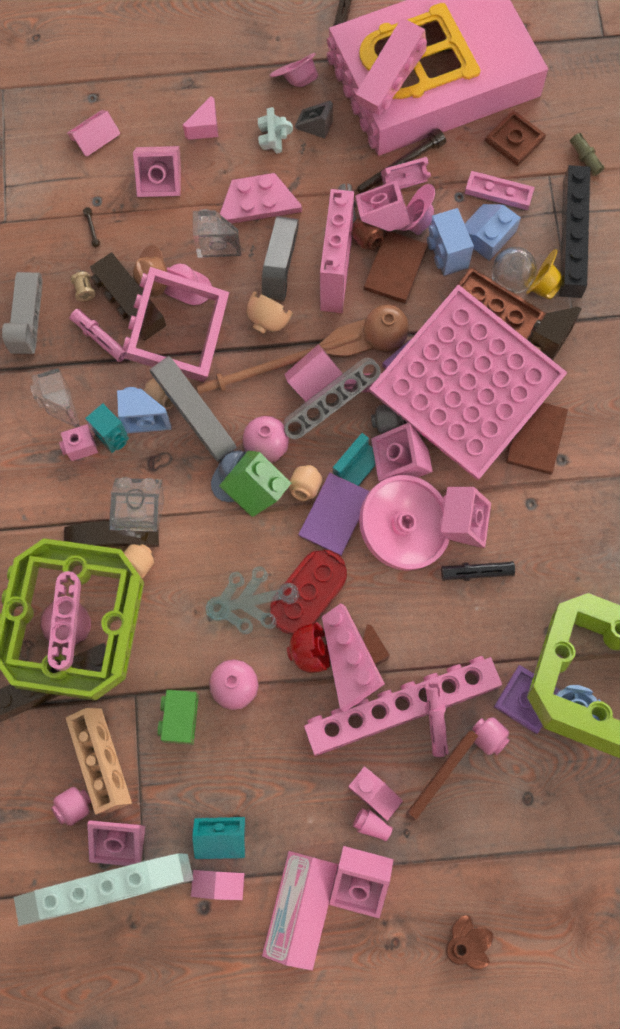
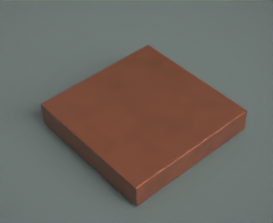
[485,110,546,166]

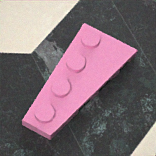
[322,603,385,712]

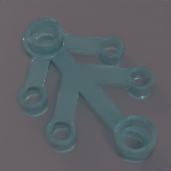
[206,566,299,634]

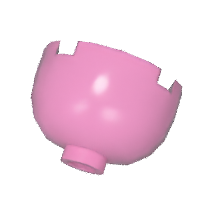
[242,416,289,463]
[41,602,91,648]
[209,659,259,710]

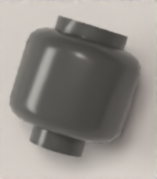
[371,405,407,434]

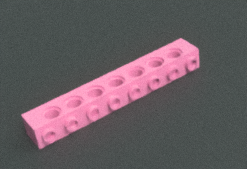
[304,656,502,757]

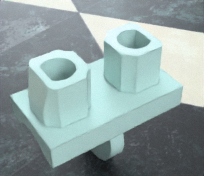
[258,107,293,154]

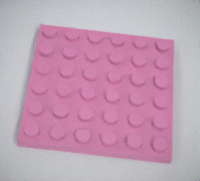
[369,284,567,480]

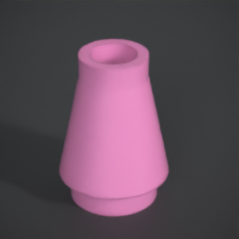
[353,808,393,842]

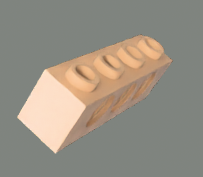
[66,708,132,815]

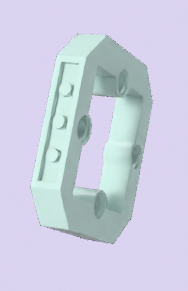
[14,854,193,926]

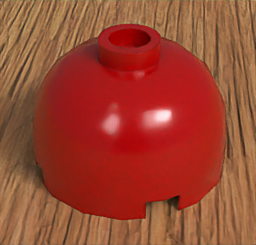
[287,622,331,673]

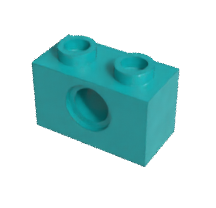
[85,403,129,453]

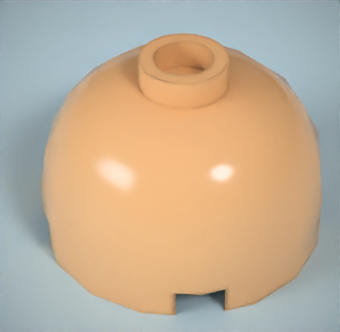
[247,291,293,333]

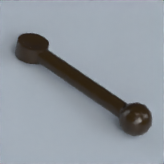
[83,207,100,247]

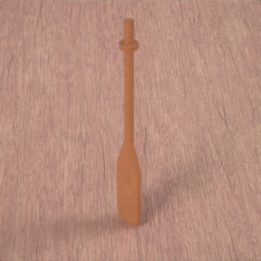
[196,319,374,394]

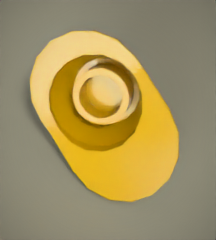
[526,249,562,300]

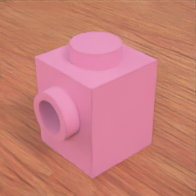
[59,424,98,461]

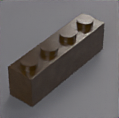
[90,252,166,341]

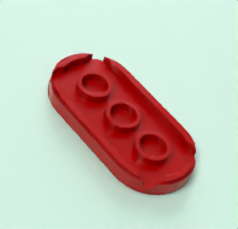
[270,550,347,635]

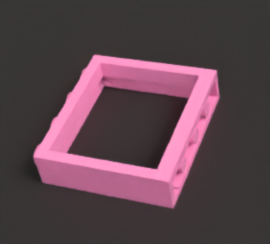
[320,189,354,313]
[122,267,229,382]

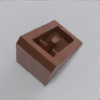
[363,624,390,666]

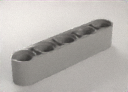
[149,356,237,462]
[283,358,381,439]

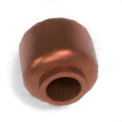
[351,218,384,250]

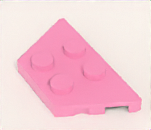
[218,173,302,225]

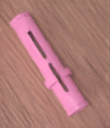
[69,309,126,362]
[425,682,449,757]

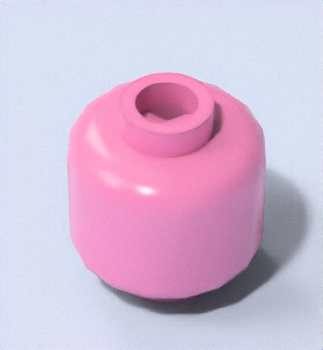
[472,717,510,755]
[51,787,91,826]

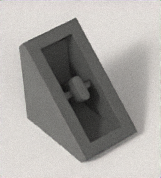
[295,101,333,139]

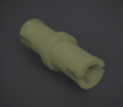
[569,133,605,176]

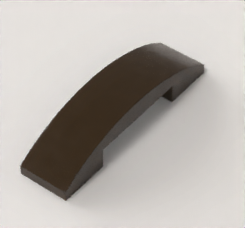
[64,521,159,547]

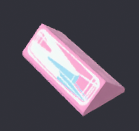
[262,851,338,970]

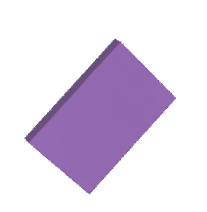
[298,473,369,556]

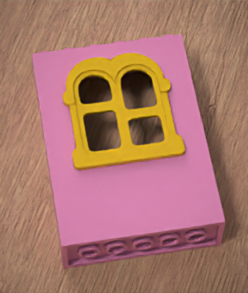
[327,0,548,156]

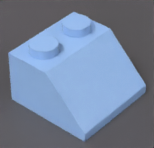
[465,204,521,261]
[117,387,172,433]

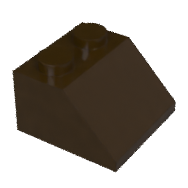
[528,306,582,360]

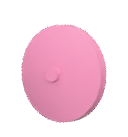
[359,475,450,571]

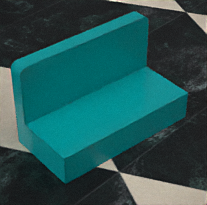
[333,433,376,486]
[192,817,246,859]

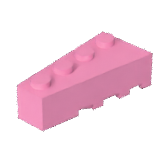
[355,17,427,116]

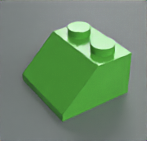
[219,450,292,517]

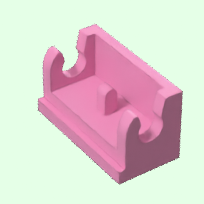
[381,157,431,189]

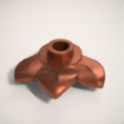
[446,915,493,970]

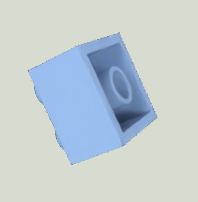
[427,208,474,276]

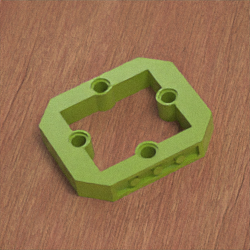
[0,538,144,700]
[527,593,620,758]

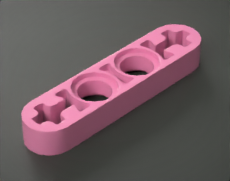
[48,571,81,671]

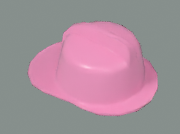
[270,53,318,87]
[400,184,435,235]
[164,264,212,305]

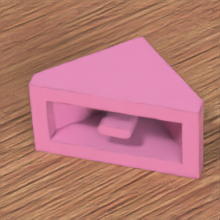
[183,96,218,140]
[191,870,245,900]

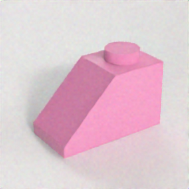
[348,766,403,821]

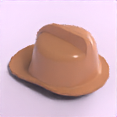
[133,245,167,296]

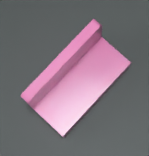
[67,110,120,156]

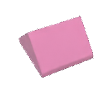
[284,344,343,402]
[87,820,145,866]

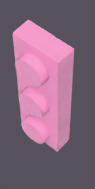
[465,171,535,210]

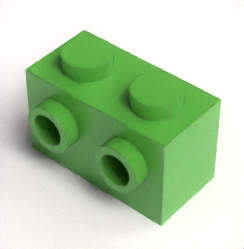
[158,690,199,745]

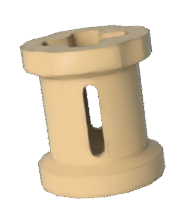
[70,272,95,302]

